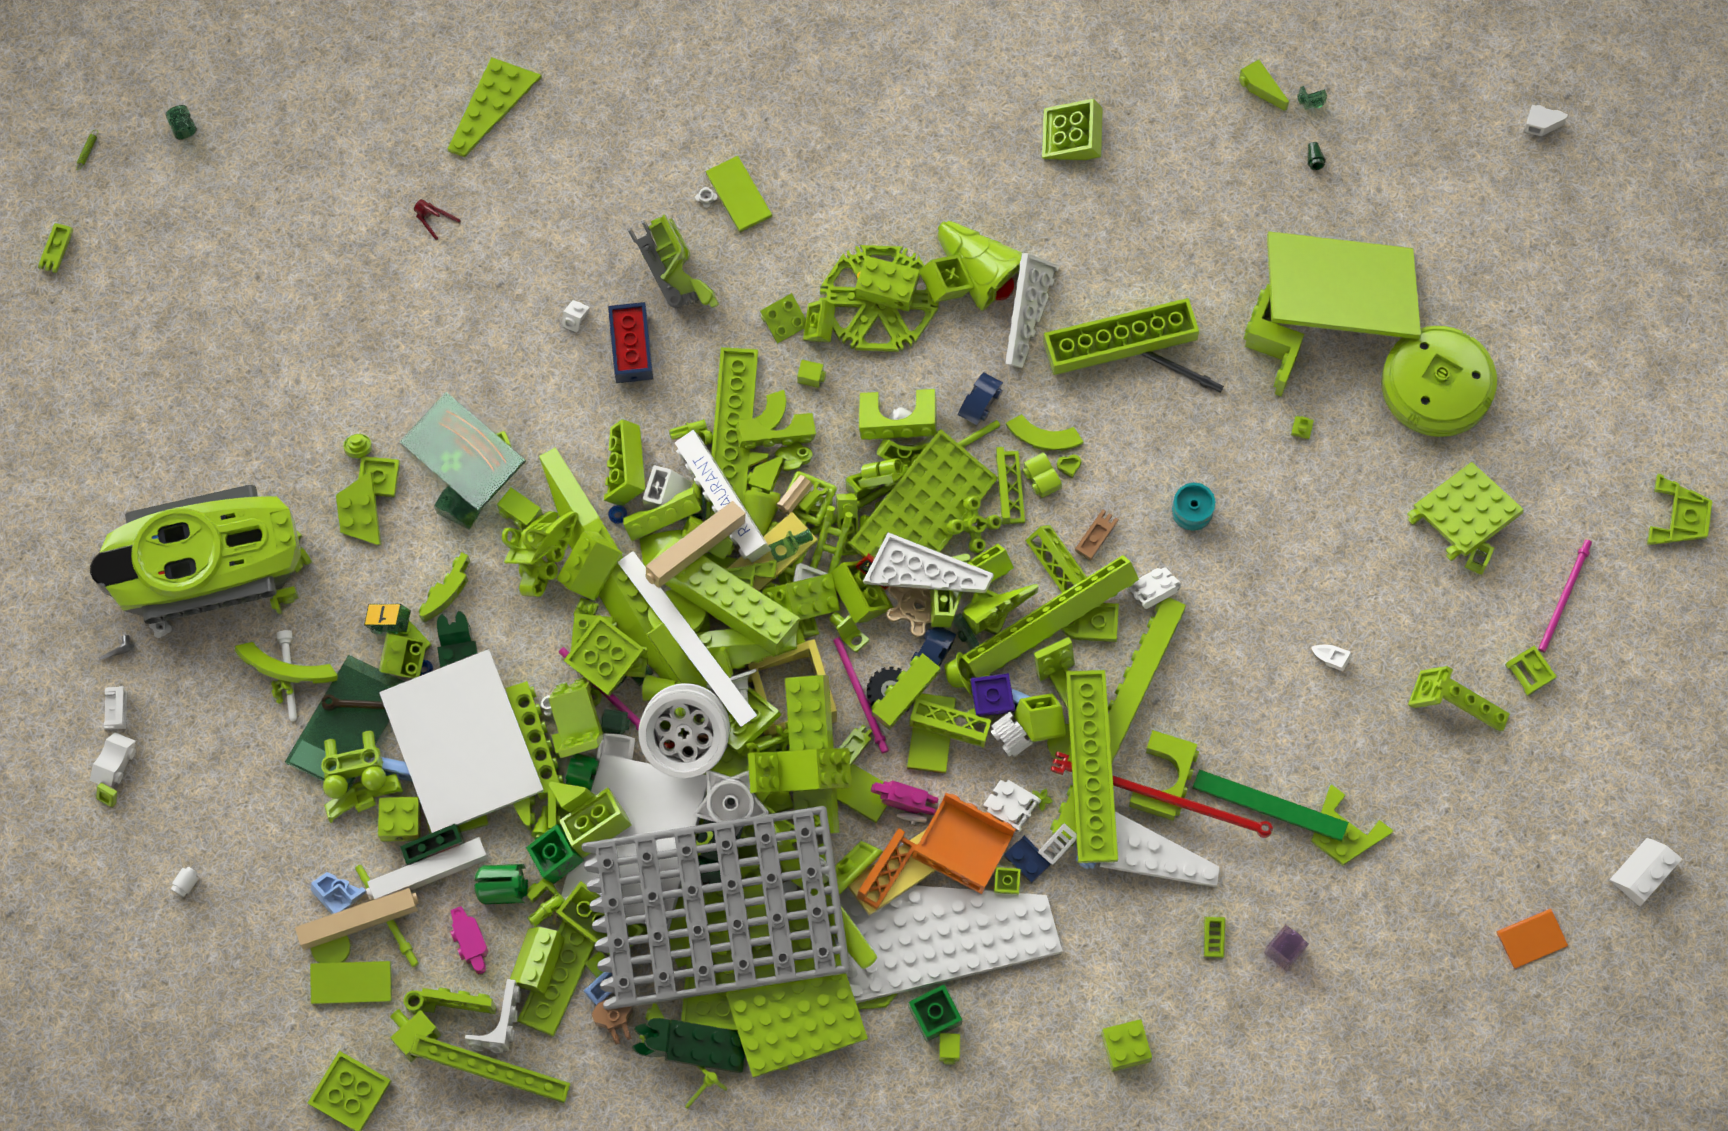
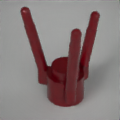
[414,199,461,240]

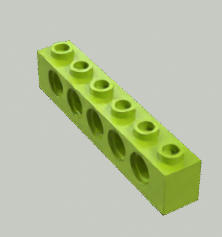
[505,681,564,800]

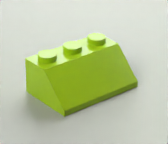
[556,531,622,601]
[831,561,894,624]
[559,787,632,858]
[510,927,565,994]

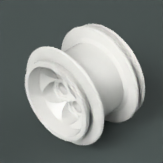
[639,684,730,778]

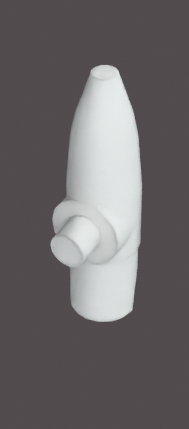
[897,813,927,825]

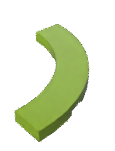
[235,642,338,684]

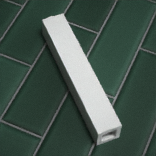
[366,838,487,900]

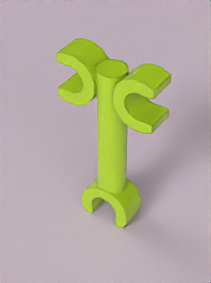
[745,722,790,756]

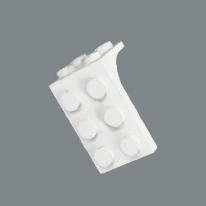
[465,979,522,1054]

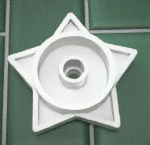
[693,770,769,835]

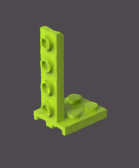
[1034,637,1075,710]
[1408,666,1510,731]

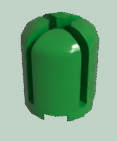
[474,864,528,905]

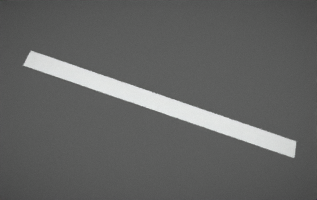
[618,551,757,726]

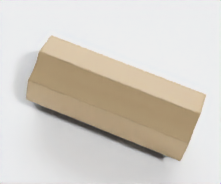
[776,475,813,515]

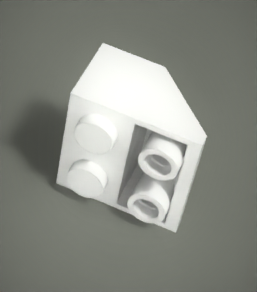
[642,465,691,509]

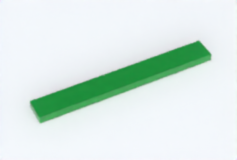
[1192,769,1349,842]

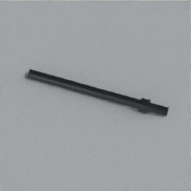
[1140,351,1224,393]

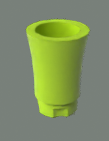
[642,674,681,701]

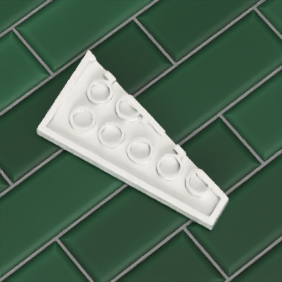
[1006,253,1060,368]

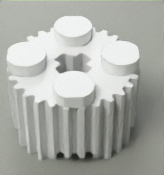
[990,712,1033,757]

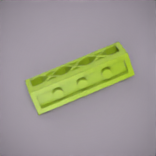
[996,447,1025,525]
[1025,525,1087,593]
[909,698,992,748]

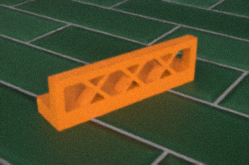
[857,828,917,910]

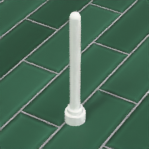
[276,630,297,721]

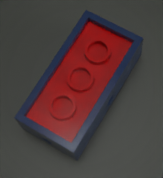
[608,302,654,383]

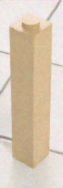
[645,501,746,588]
[295,888,419,950]

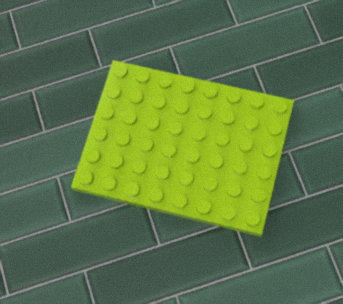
[708,888,868,1078]

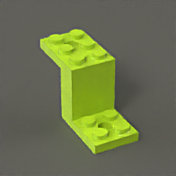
[1243,284,1304,397]
[548,677,604,758]
[748,748,852,793]

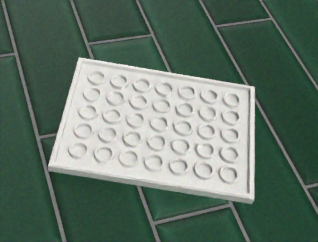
[379,649,544,833]
[561,754,707,929]

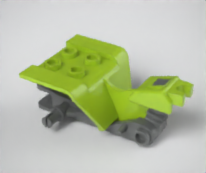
[627,214,720,309]

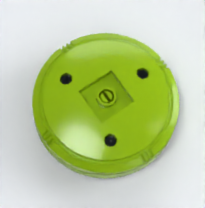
[1381,326,1497,437]

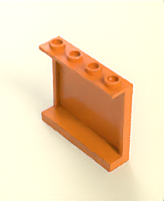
[912,793,1016,894]

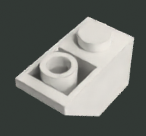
[1524,105,1568,136]

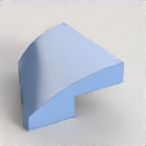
[311,872,366,914]

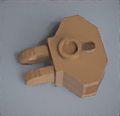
[591,998,633,1045]

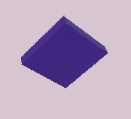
[970,673,1015,717]

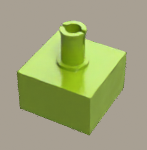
[390,1009,441,1062]

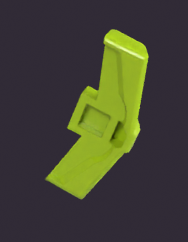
[324,774,403,823]

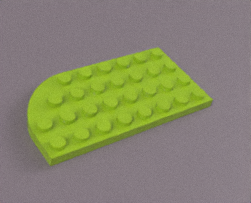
[848,429,998,559]

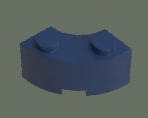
[957,372,1003,425]
[911,627,957,667]

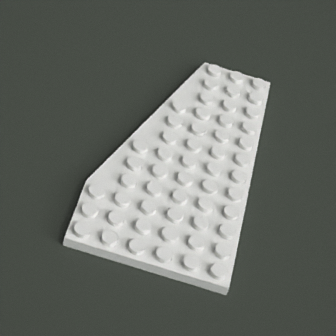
[829,885,1062,1003]

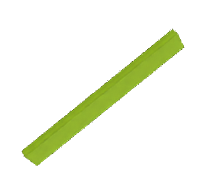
[410,1034,571,1103]

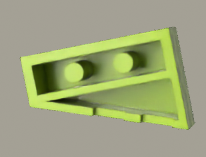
[930,589,963,628]

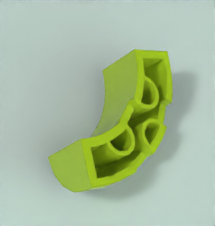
[877,430,938,466]

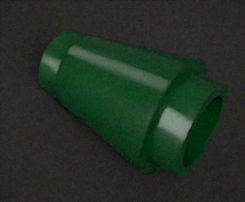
[1308,142,1326,170]

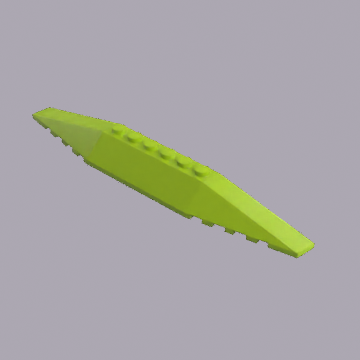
[539,447,680,682]

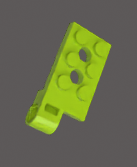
[403,987,496,1014]

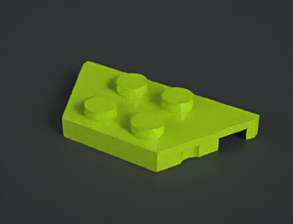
[336,472,381,545]

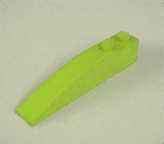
[679,629,797,678]

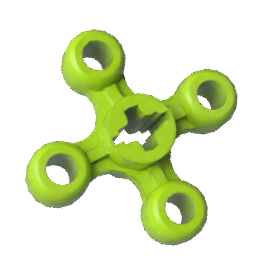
[947,496,1002,553]

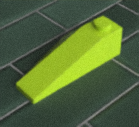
[962,584,1039,635]

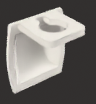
[597,734,635,760]

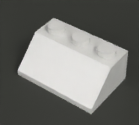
[1609,838,1682,906]

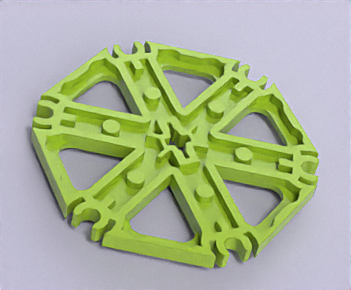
[819,245,939,352]

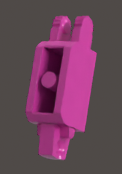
[871,780,939,815]
[450,906,489,975]

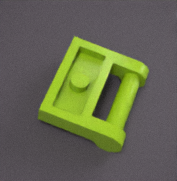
[1505,645,1557,696]

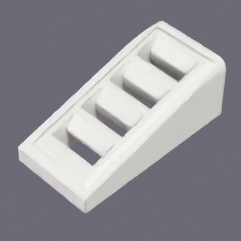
[1038,823,1076,865]

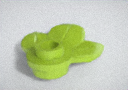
[775,442,813,471]

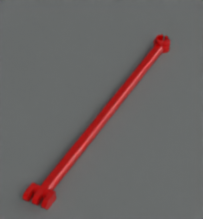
[1050,752,1273,838]

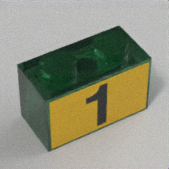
[364,604,411,634]

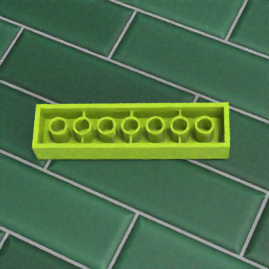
[1043,298,1199,375]
[652,537,799,656]
[785,675,840,833]

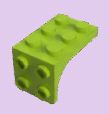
[762,573,840,621]

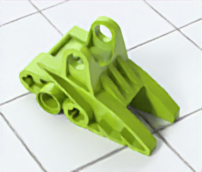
[502,511,579,597]

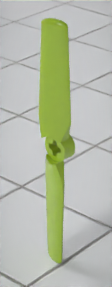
[774,824,877,969]

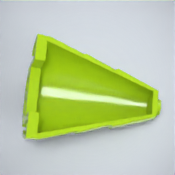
[937,221,1022,312]

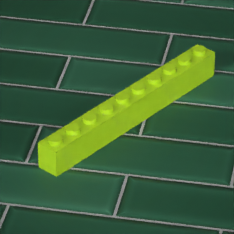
[961,555,1140,678]

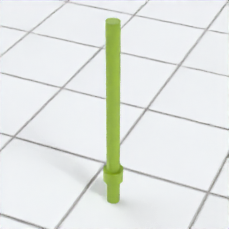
[355,864,419,967]

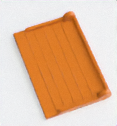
[1496,909,1568,969]

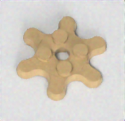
[887,586,944,638]

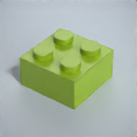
[994,867,1021,895]

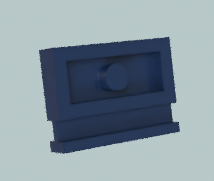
[1004,835,1052,884]

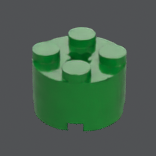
[565,753,599,791]

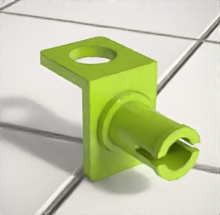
[829,612,870,653]

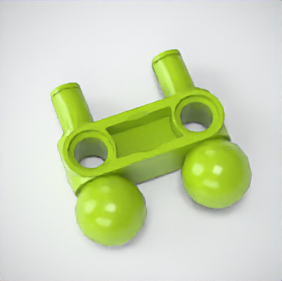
[321,731,386,799]

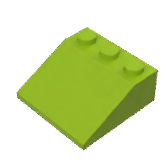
[1042,98,1103,160]

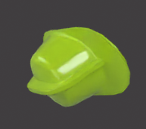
[944,652,973,696]

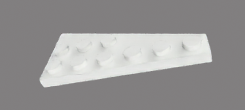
[863,533,994,593]
[1100,812,1219,887]

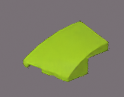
[639,530,683,567]

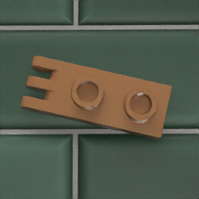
[1075,509,1119,561]

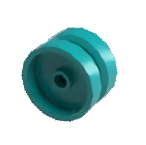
[1171,482,1216,531]

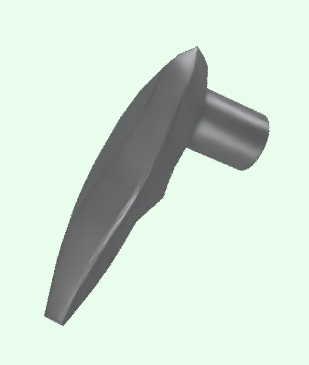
[99,635,134,660]

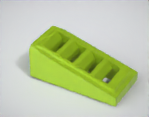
[1204,916,1226,958]

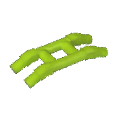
[810,506,853,573]

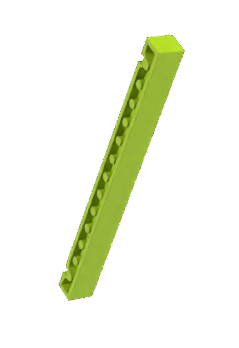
[1050,597,1186,846]

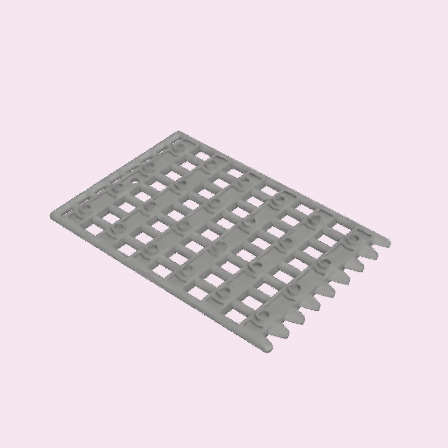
[582,806,850,1010]

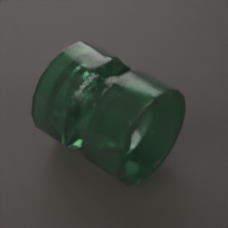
[165,105,197,140]

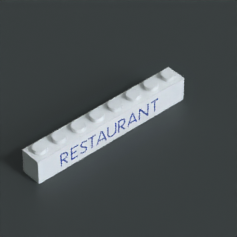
[675,430,771,563]

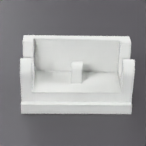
[104,686,127,730]

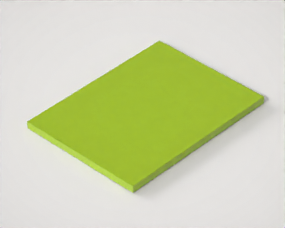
[1267,231,1421,339]

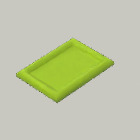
[824,841,883,896]

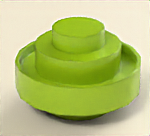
[343,434,372,458]

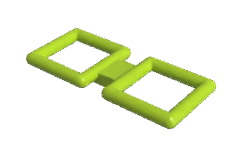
[766,471,837,576]

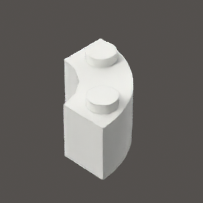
[89,733,136,788]

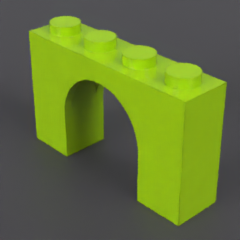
[859,389,937,440]
[1128,730,1199,821]

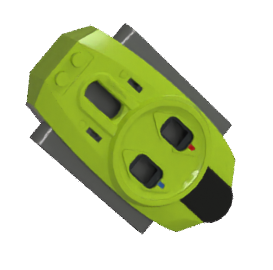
[90,485,301,624]

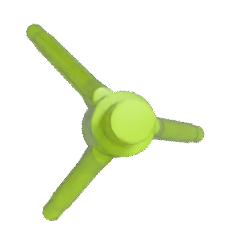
[685,1066,727,1109]

